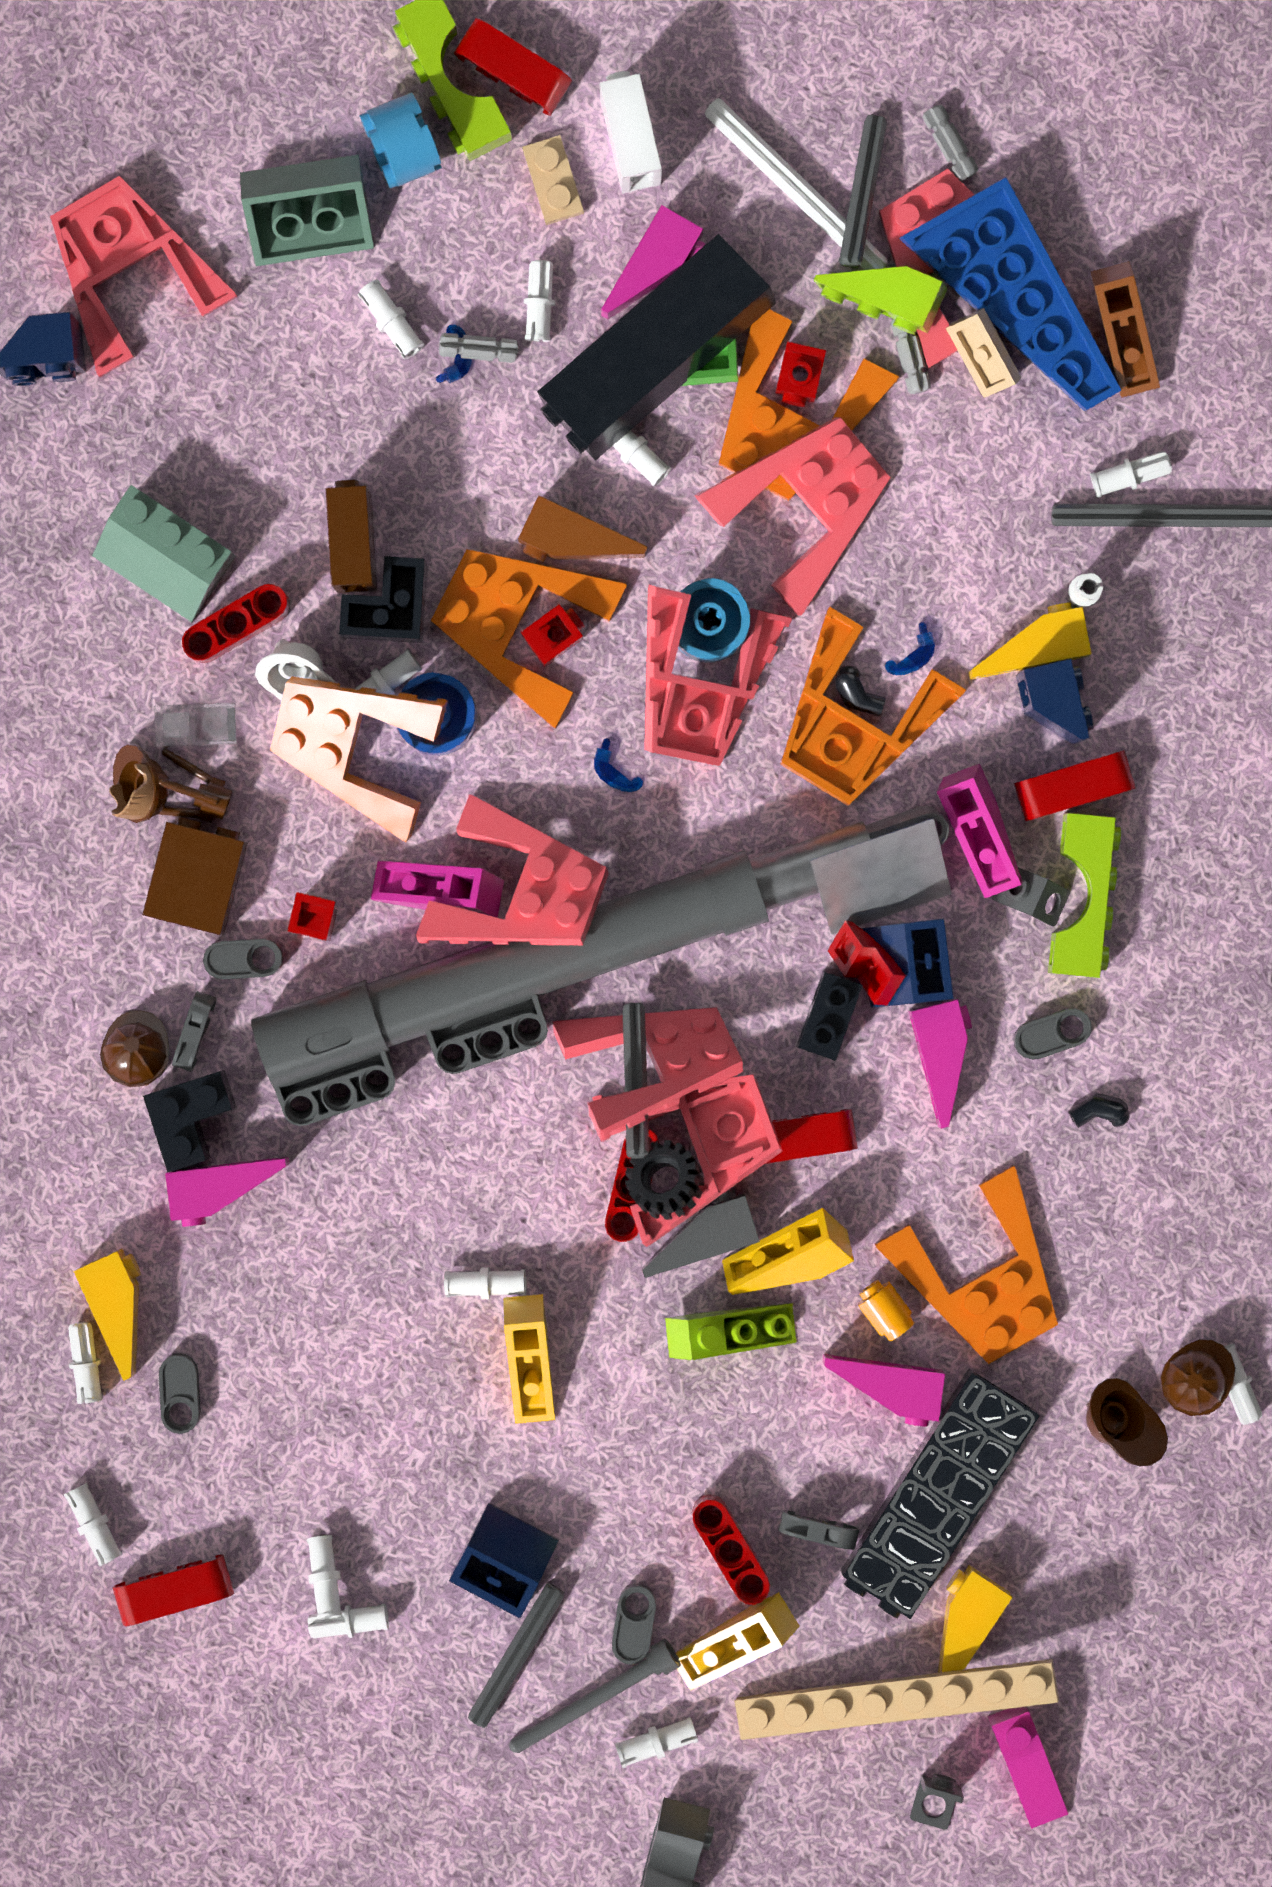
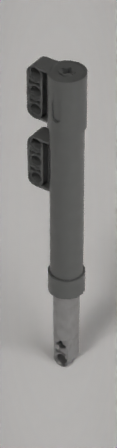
[251,806,949,1126]

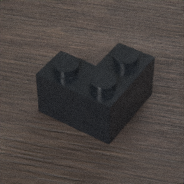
[339,556,427,643]
[143,1070,237,1173]

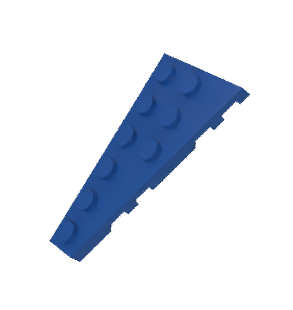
[899,177,1122,411]

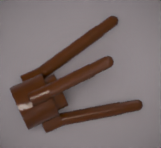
[157,748,233,823]

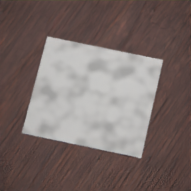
[810,818,952,935]

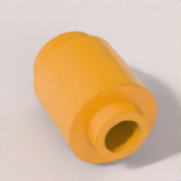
[858,1280,915,1342]

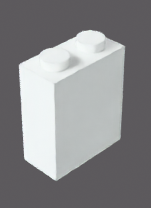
[600,71,662,194]

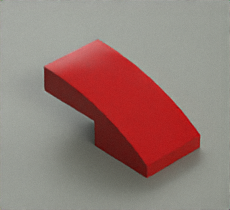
[827,921,906,1006]

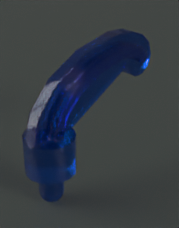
[436,324,472,383]
[885,622,935,676]
[594,738,643,792]

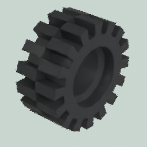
[625,1140,704,1220]

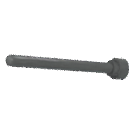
[509,1639,681,1753]

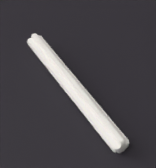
[705,98,888,270]

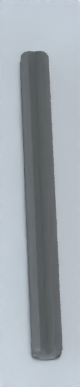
[1051,504,1272,527]

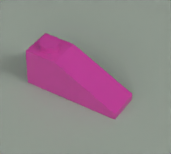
[601,205,706,319]
[937,763,1022,898]
[371,861,504,918]
[908,999,972,1129]
[165,1157,289,1227]
[823,1354,945,1427]
[987,1706,1068,1829]

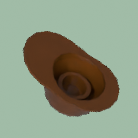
[1086,1378,1168,1467]

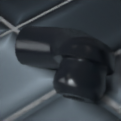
[836,666,886,717]
[1067,1094,1130,1128]

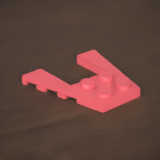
[879,168,1065,369]
[50,176,237,377]
[695,417,890,616]
[644,585,792,766]
[416,794,609,946]
[553,1007,743,1141]
[592,1075,782,1247]

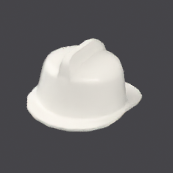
[255,639,336,701]

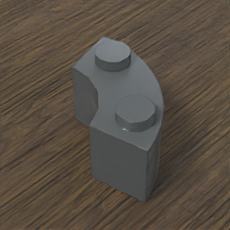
[640,1797,714,1887]

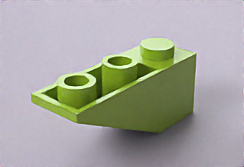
[813,266,947,335]
[665,1303,797,1360]

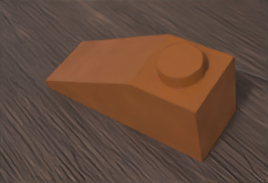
[1090,261,1160,398]
[518,495,648,562]

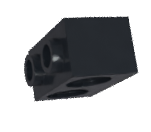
[796,971,863,1061]

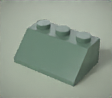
[240,154,374,266]
[92,485,236,622]

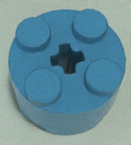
[359,92,442,189]
[678,578,750,663]

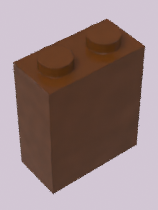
[325,480,377,593]
[142,817,248,935]

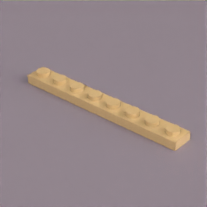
[734,1659,1059,1740]

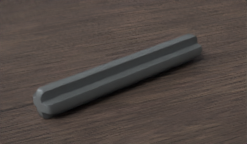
[839,114,887,268]
[622,1003,649,1159]
[468,1583,564,1728]

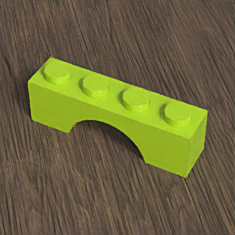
[392,0,512,162]
[1048,813,1121,978]

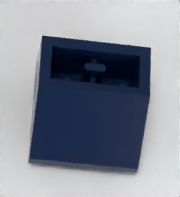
[0,312,86,386]
[1016,659,1094,744]
[861,919,954,1008]
[449,1502,559,1619]

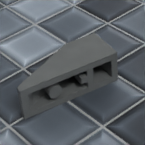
[642,1189,760,1278]

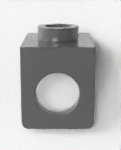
[992,867,1070,927]
[910,1774,964,1830]

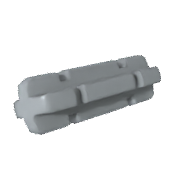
[923,105,978,181]
[891,319,931,394]
[439,333,518,363]

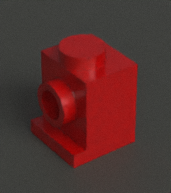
[775,341,826,407]
[521,604,585,667]
[287,892,338,941]

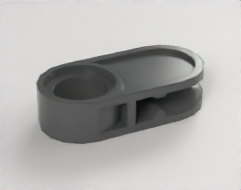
[203,939,283,979]
[172,991,217,1072]
[1013,1008,1092,1060]
[159,1353,201,1434]
[778,1510,860,1550]
[612,1584,656,1664]

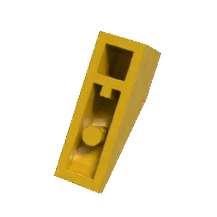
[968,602,1092,680]
[722,1207,854,1295]
[73,1248,141,1381]
[503,1294,555,1424]
[938,1565,1013,1673]
[676,1592,800,1691]

